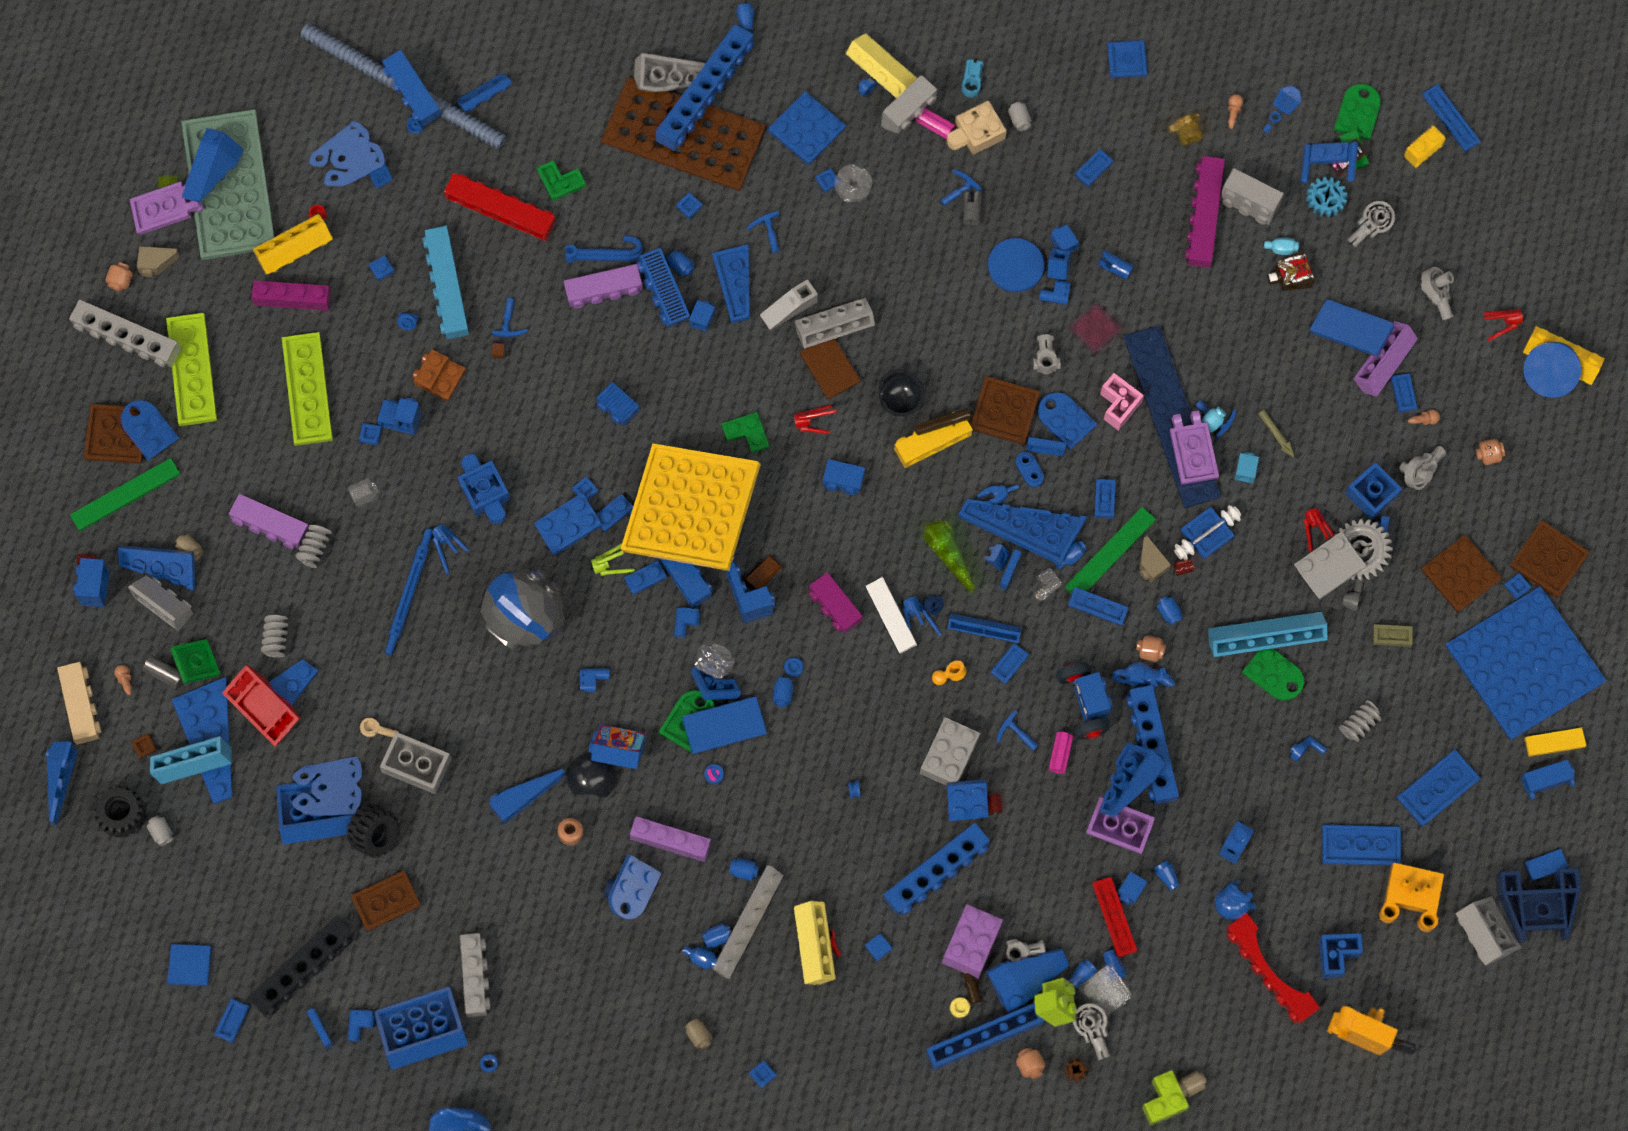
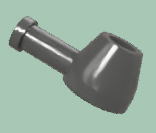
[1343,576,1365,612]

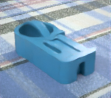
[962,60,983,97]

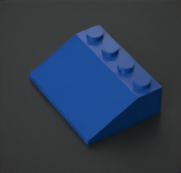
[276,774,359,845]
[374,986,468,1070]

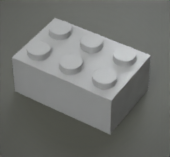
[1220,168,1284,225]
[920,717,980,786]
[380,732,451,794]

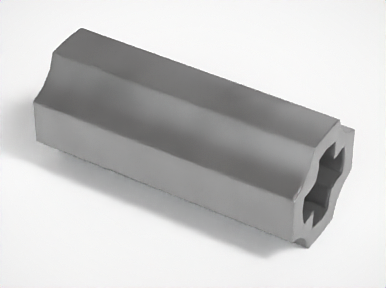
[142,656,182,689]

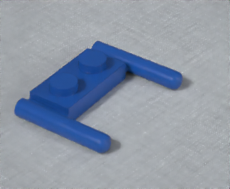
[1301,142,1358,184]

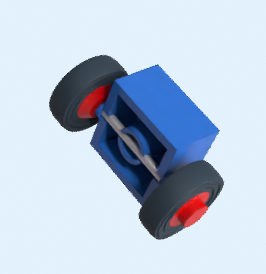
[1056,662,1113,740]

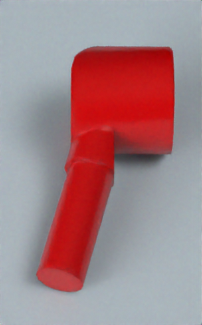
[830,929,841,957]

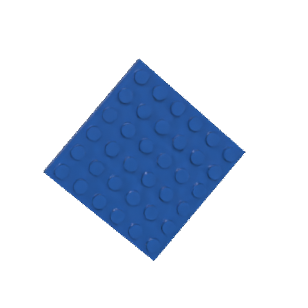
[1445,586,1606,741]

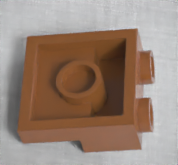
[412,349,466,401]

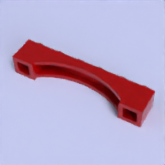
[1226,913,1320,1024]

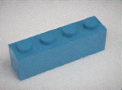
[150,737,232,784]

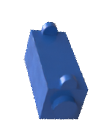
[1521,760,1575,799]

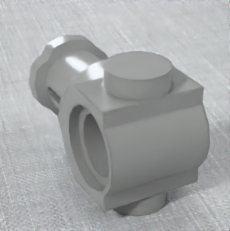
[1033,334,1060,374]
[1006,939,1046,962]

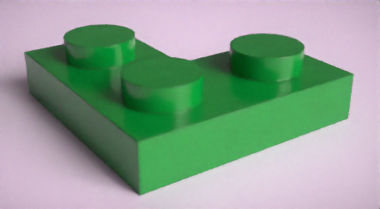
[537,161,586,202]
[721,412,769,454]

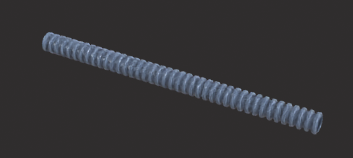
[301,23,506,149]

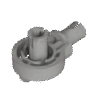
[1347,201,1395,248]
[1421,267,1454,321]
[1399,446,1446,490]
[1073,1003,1110,1060]

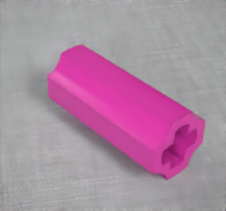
[916,108,956,139]
[1049,732,1073,774]

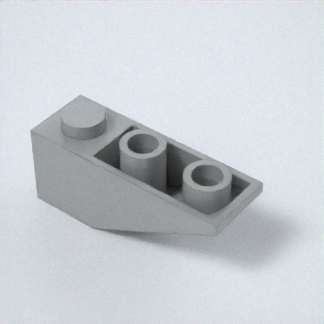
[760,279,818,330]

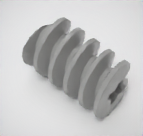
[296,525,332,568]
[261,615,288,657]
[1339,700,1381,742]

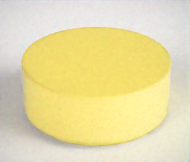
[950,997,970,1018]

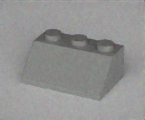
[881,75,937,133]
[1294,531,1367,599]
[128,576,193,632]
[1456,896,1521,965]

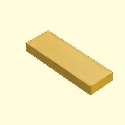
[1524,728,1586,757]

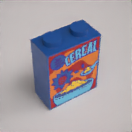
[589,724,646,769]

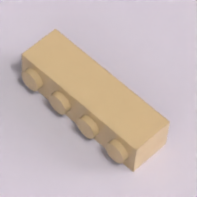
[57,662,101,745]

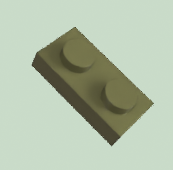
[1373,624,1413,647]

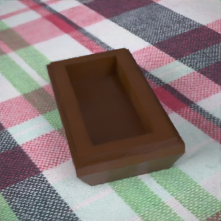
[743,554,783,590]

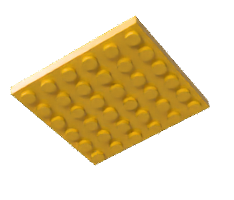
[621,444,761,571]

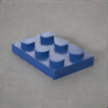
[534,493,603,555]

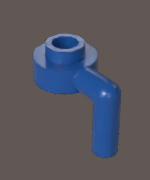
[858,78,890,97]
[1290,736,1328,762]

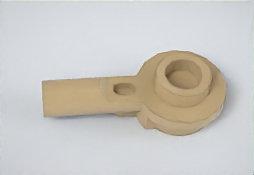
[360,718,399,737]

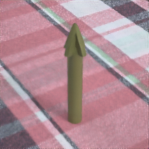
[1258,410,1294,457]

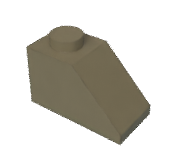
[137,246,179,277]
[1139,536,1171,583]

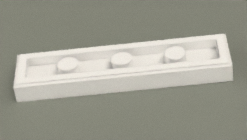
[866,577,917,654]

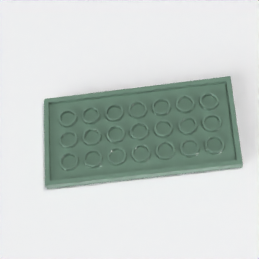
[181,109,274,260]

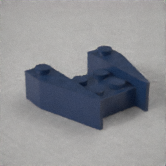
[1496,868,1580,944]

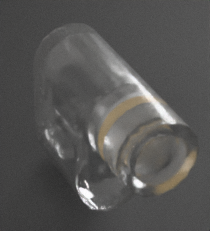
[1033,567,1063,602]

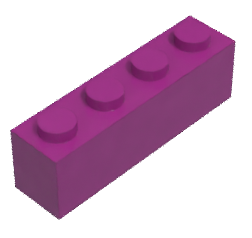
[252,281,331,311]

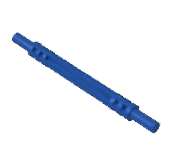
[385,529,432,655]

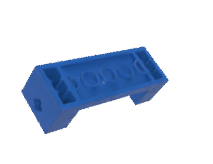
[725,519,775,623]

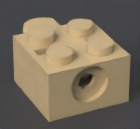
[947,101,1006,155]

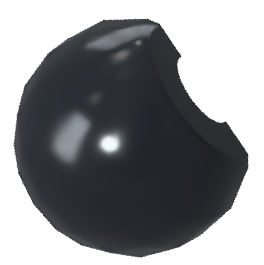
[879,368,925,417]
[567,752,617,798]

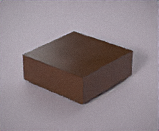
[131,733,157,759]

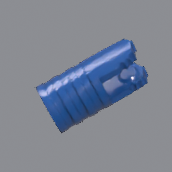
[1098,251,1134,280]

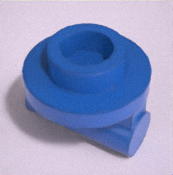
[397,313,418,330]

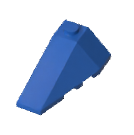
[182,128,243,203]
[46,742,78,826]
[1099,743,1165,818]
[987,949,1069,1012]

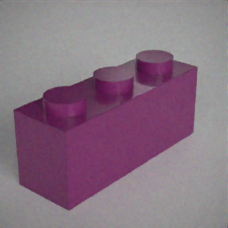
[808,572,863,634]

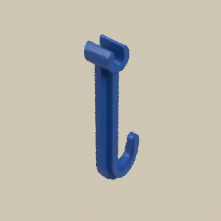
[565,236,643,263]

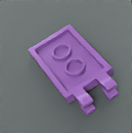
[130,182,203,234]
[1169,411,1219,485]

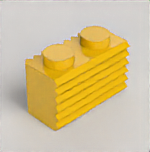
[1404,126,1445,168]

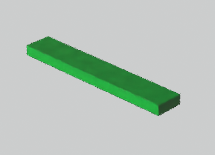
[70,458,180,532]
[1065,507,1156,593]

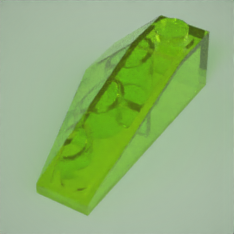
[922,519,975,595]

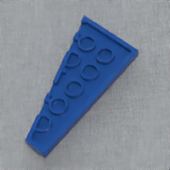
[958,499,1087,566]
[171,677,232,805]

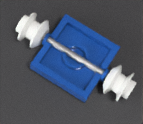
[1174,505,1241,560]

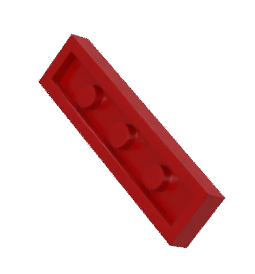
[1092,877,1137,958]

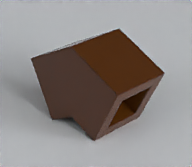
[492,340,506,359]

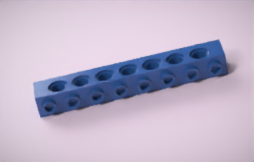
[655,24,754,151]

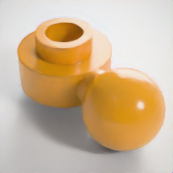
[932,661,967,685]

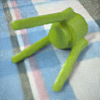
[591,543,635,576]

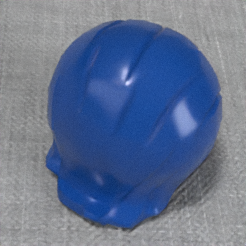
[1215,881,1257,920]

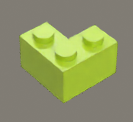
[1034,978,1077,1027]
[1142,1070,1189,1126]

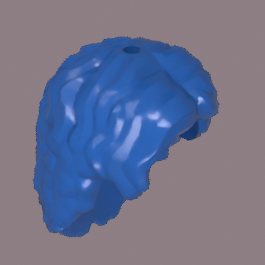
[429,1107,491,1131]

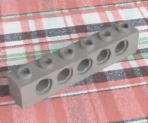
[69,300,182,368]

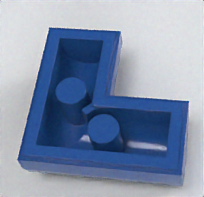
[691,666,741,700]

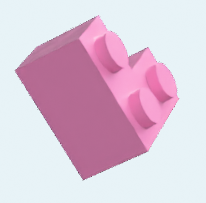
[1100,373,1144,431]

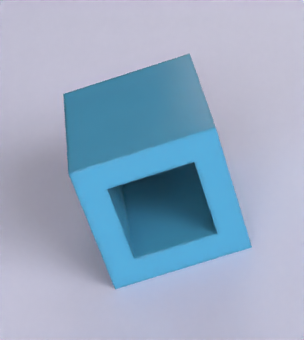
[1234,452,1259,483]

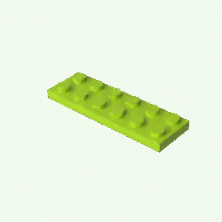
[166,313,217,426]
[282,332,333,446]

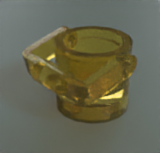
[1167,113,1204,146]

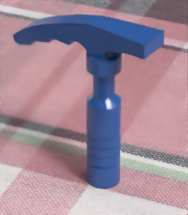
[940,169,981,206]
[747,211,780,253]
[492,298,528,337]
[1196,400,1236,440]
[997,710,1038,751]

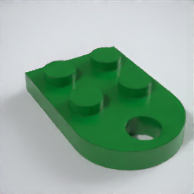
[1334,84,1380,141]
[1242,648,1304,701]
[658,691,715,753]

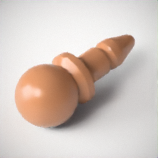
[1228,94,1243,129]
[1408,409,1440,425]
[114,665,132,695]

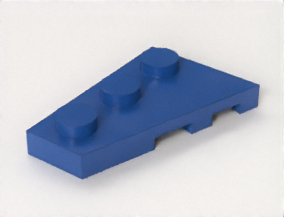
[269,659,318,705]

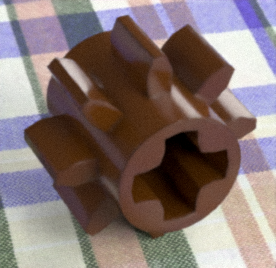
[1063,1058,1088,1084]

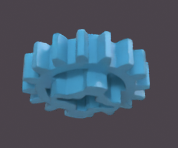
[1306,177,1347,217]

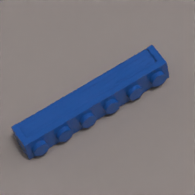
[948,613,1021,643]

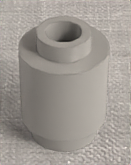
[1008,102,1031,131]
[147,816,173,846]

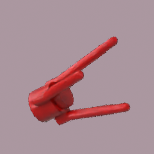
[1483,309,1523,341]
[794,405,837,434]
[1303,508,1334,554]

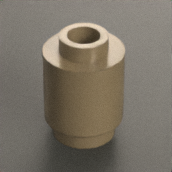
[175,534,204,561]
[685,1019,713,1049]
[1178,1071,1207,1097]

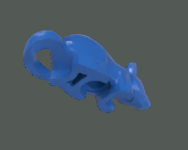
[1112,662,1176,690]

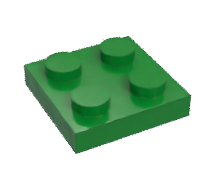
[170,639,220,684]

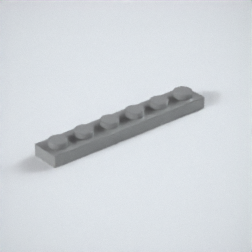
[713,865,783,979]

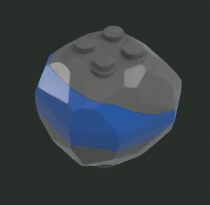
[481,569,565,649]

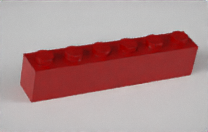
[444,173,556,241]

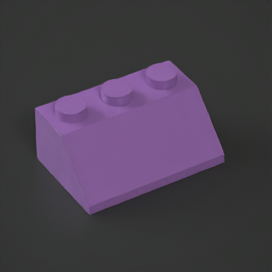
[1086,797,1155,854]

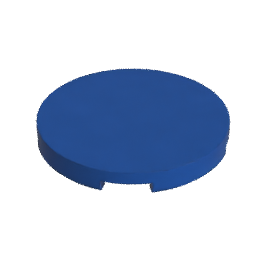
[988,238,1044,292]
[1523,342,1581,398]

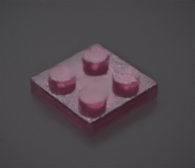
[1069,303,1122,355]

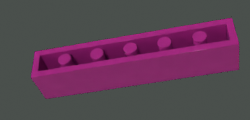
[1185,156,1224,268]

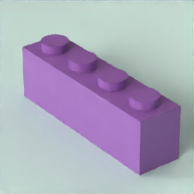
[564,264,643,308]
[1354,321,1418,397]
[229,494,309,549]
[630,817,711,862]

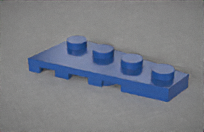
[712,244,749,324]
[118,545,195,590]

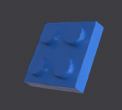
[947,779,988,821]

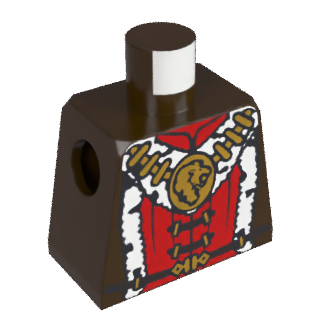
[1267,250,1315,291]

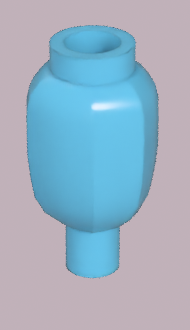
[1264,237,1299,255]
[1201,407,1226,433]

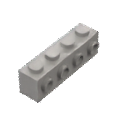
[795,298,875,348]
[460,933,490,1017]

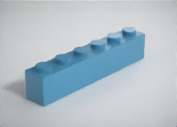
[422,226,469,339]
[1208,612,1327,657]

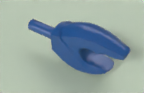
[977,484,1019,505]

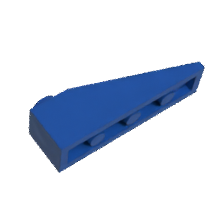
[489,769,565,824]

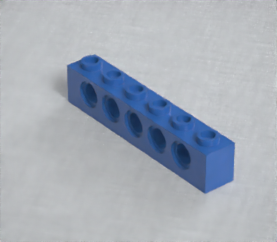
[1126,685,1179,805]
[883,823,990,916]

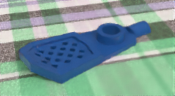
[1263,86,1301,133]

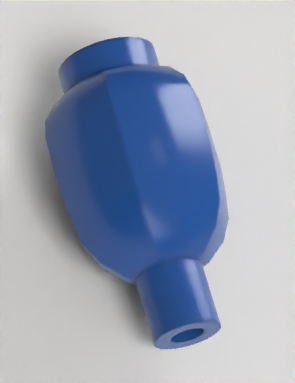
[1055,541,1086,569]
[683,946,718,969]

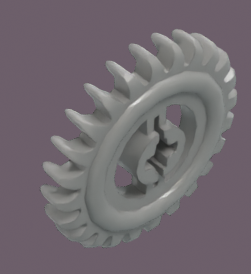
[1334,518,1393,581]

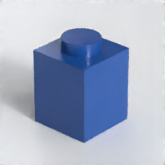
[1050,225,1079,252]
[1048,248,1071,280]
[689,300,715,332]
[1117,872,1147,905]

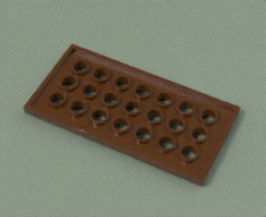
[601,77,766,191]

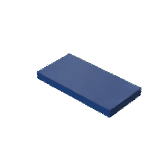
[1310,299,1395,357]
[681,696,767,755]
[1396,749,1481,827]
[1322,825,1401,866]

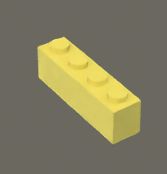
[846,33,917,98]
[794,901,835,985]

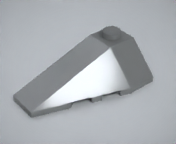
[634,53,706,92]

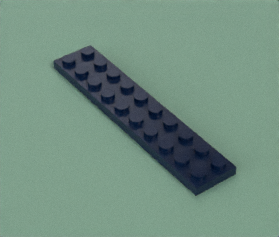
[1123,326,1221,509]

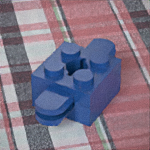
[457,454,510,524]

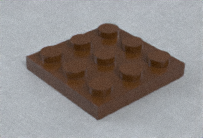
[971,376,1040,445]
[84,404,143,464]
[1509,520,1590,599]
[1421,535,1502,613]

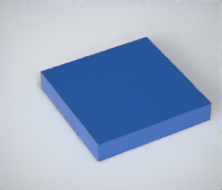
[1107,41,1147,78]
[168,944,211,986]

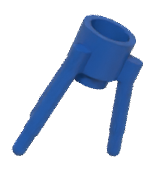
[432,524,469,574]
[902,596,942,636]

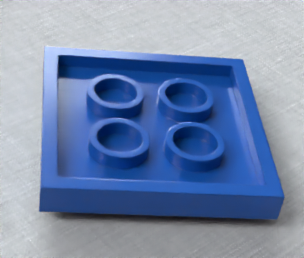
[768,91,846,165]

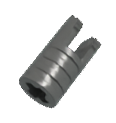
[963,191,982,225]

